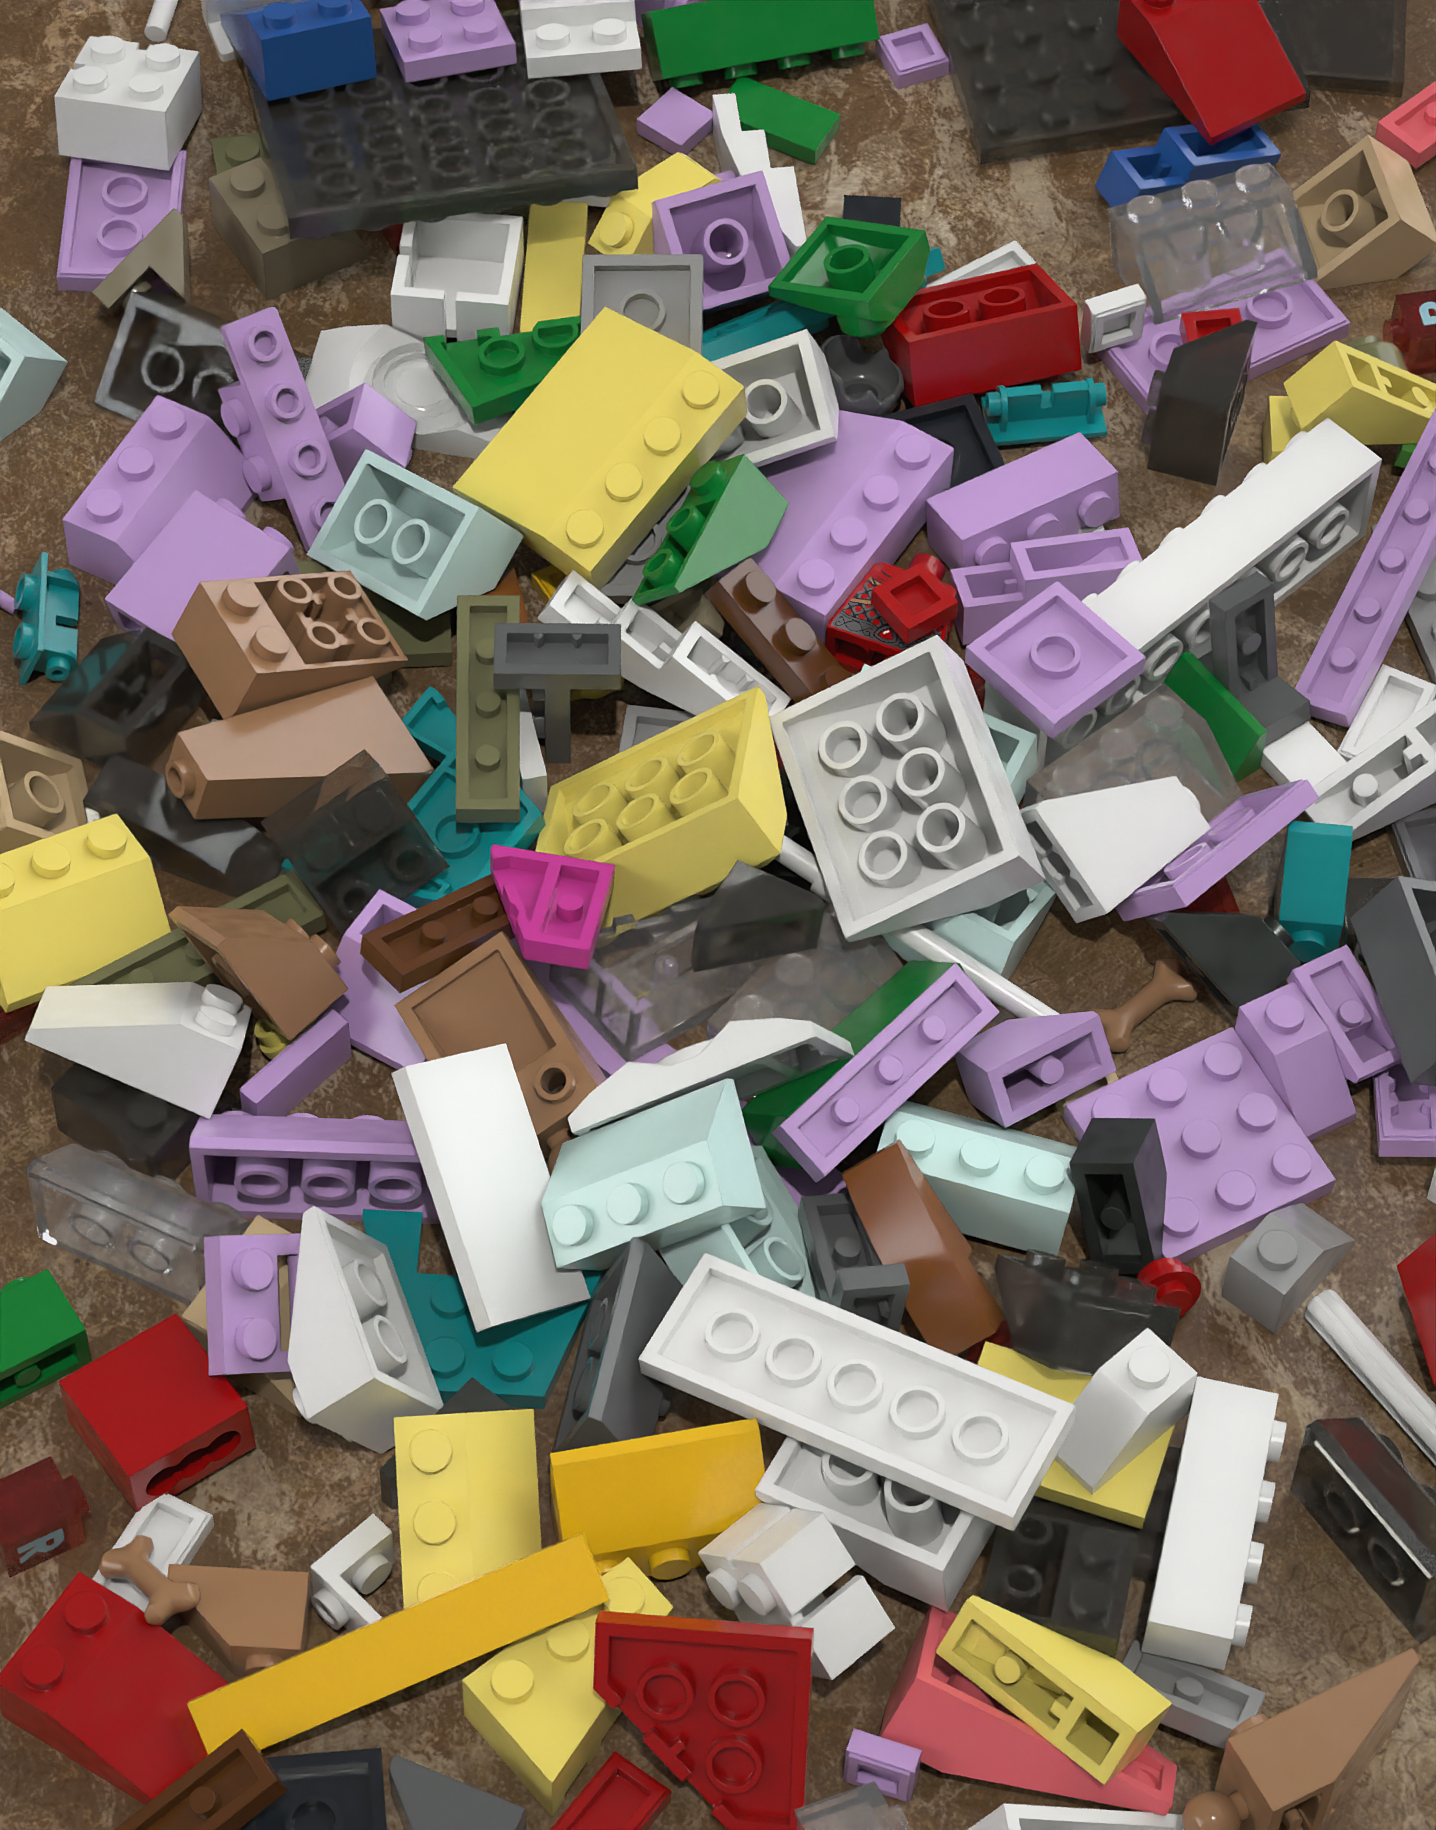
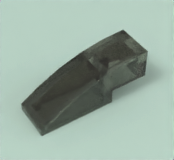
[83,753,288,898]

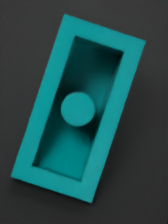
[1273,821,1353,962]

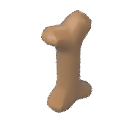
[1089,958,1197,1052]
[99,1535,201,1626]

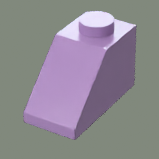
[316,383,417,485]
[1235,981,1356,1141]
[954,1011,1116,1128]

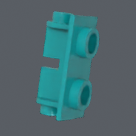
[981,377,1107,446]
[12,552,80,686]

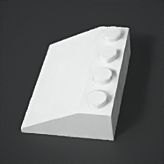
[769,635,1046,942]

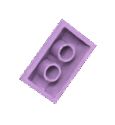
[63,395,259,585]

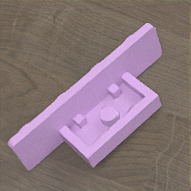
[218,307,345,552]

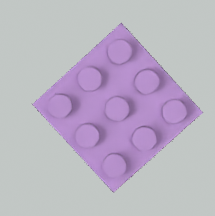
[1063,1027,1336,1263]

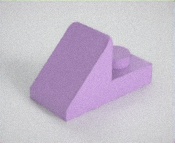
[1287,945,1401,1084]

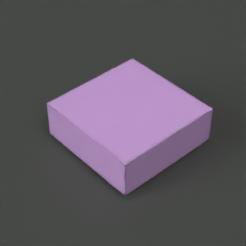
[875,23,949,89]
[637,87,713,155]
[843,1728,922,1802]

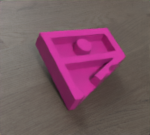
[490,844,615,970]

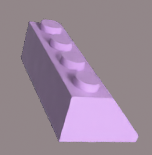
[189,1111,441,1225]

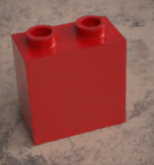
[58,1313,256,1512]

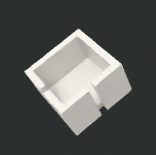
[54,36,202,171]
[391,206,524,342]
[698,1503,895,1680]

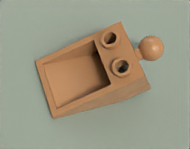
[394,931,606,1174]
[1182,1648,1420,1830]

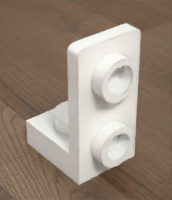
[310,1514,395,1632]

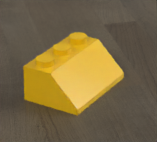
[550,1418,765,1580]

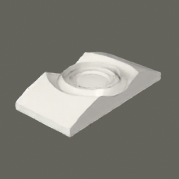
[305,324,513,459]
[568,1018,854,1136]

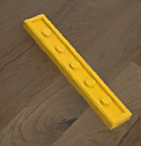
[187,1532,611,1755]

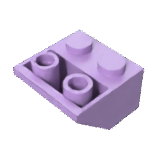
[316,889,434,1070]

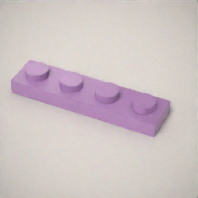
[771,963,1000,1183]

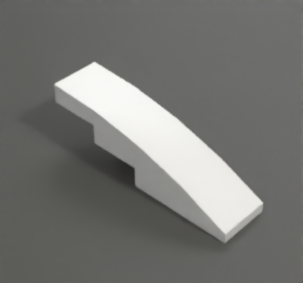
[712,93,806,259]
[537,570,791,717]

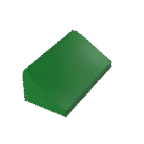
[1150,651,1267,788]

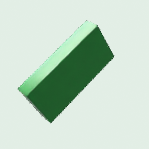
[727,76,841,165]

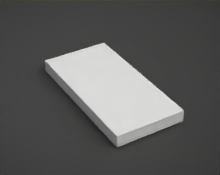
[391,1043,591,1332]

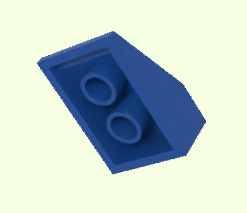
[220,0,377,101]

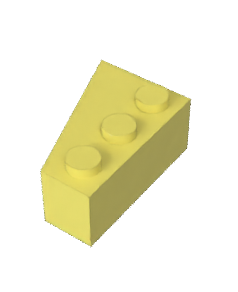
[462,1557,673,1818]

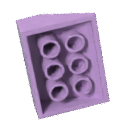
[714,410,954,645]

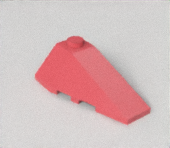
[879,1605,1177,1816]

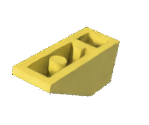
[1283,340,1436,445]
[935,1595,1173,1785]

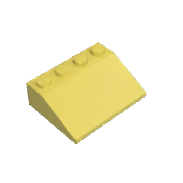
[452,307,748,591]
[535,686,787,944]

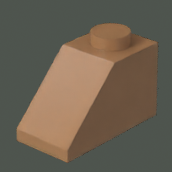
[167,1564,313,1676]

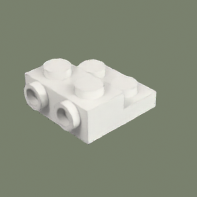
[519,0,642,79]

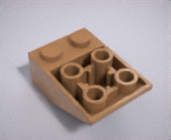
[171,571,408,719]

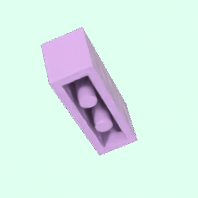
[925,432,1120,569]

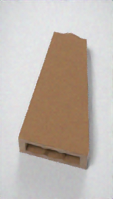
[165,676,434,820]

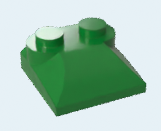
[768,216,930,338]

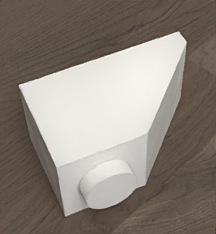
[1054,1328,1197,1495]

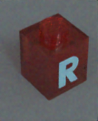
[1383,289,1436,375]
[0,1456,90,1578]

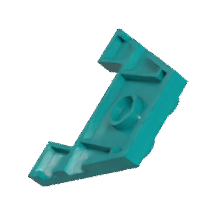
[281,686,546,908]
[362,1209,607,1409]

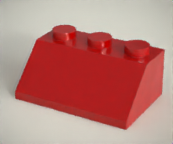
[880,263,1082,407]

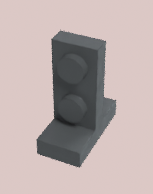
[1198,571,1311,747]
[493,623,621,763]
[798,1193,910,1332]

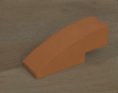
[842,1139,1004,1355]

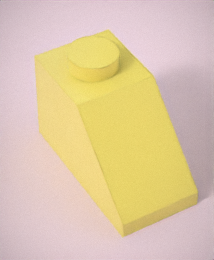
[588,152,722,255]

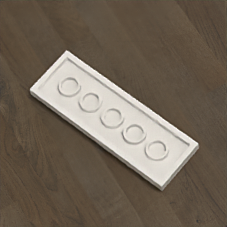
[638,1253,1076,1532]

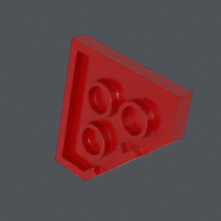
[593,1610,814,1830]

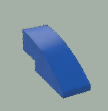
[1095,124,1282,224]

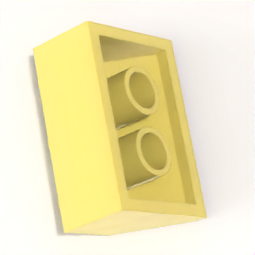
[0,813,171,1013]
[394,1409,542,1608]

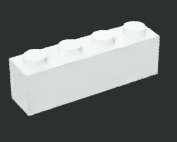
[1141,1376,1287,1670]

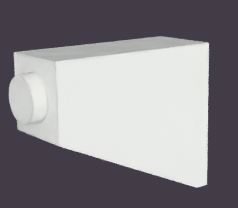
[1020,776,1211,923]

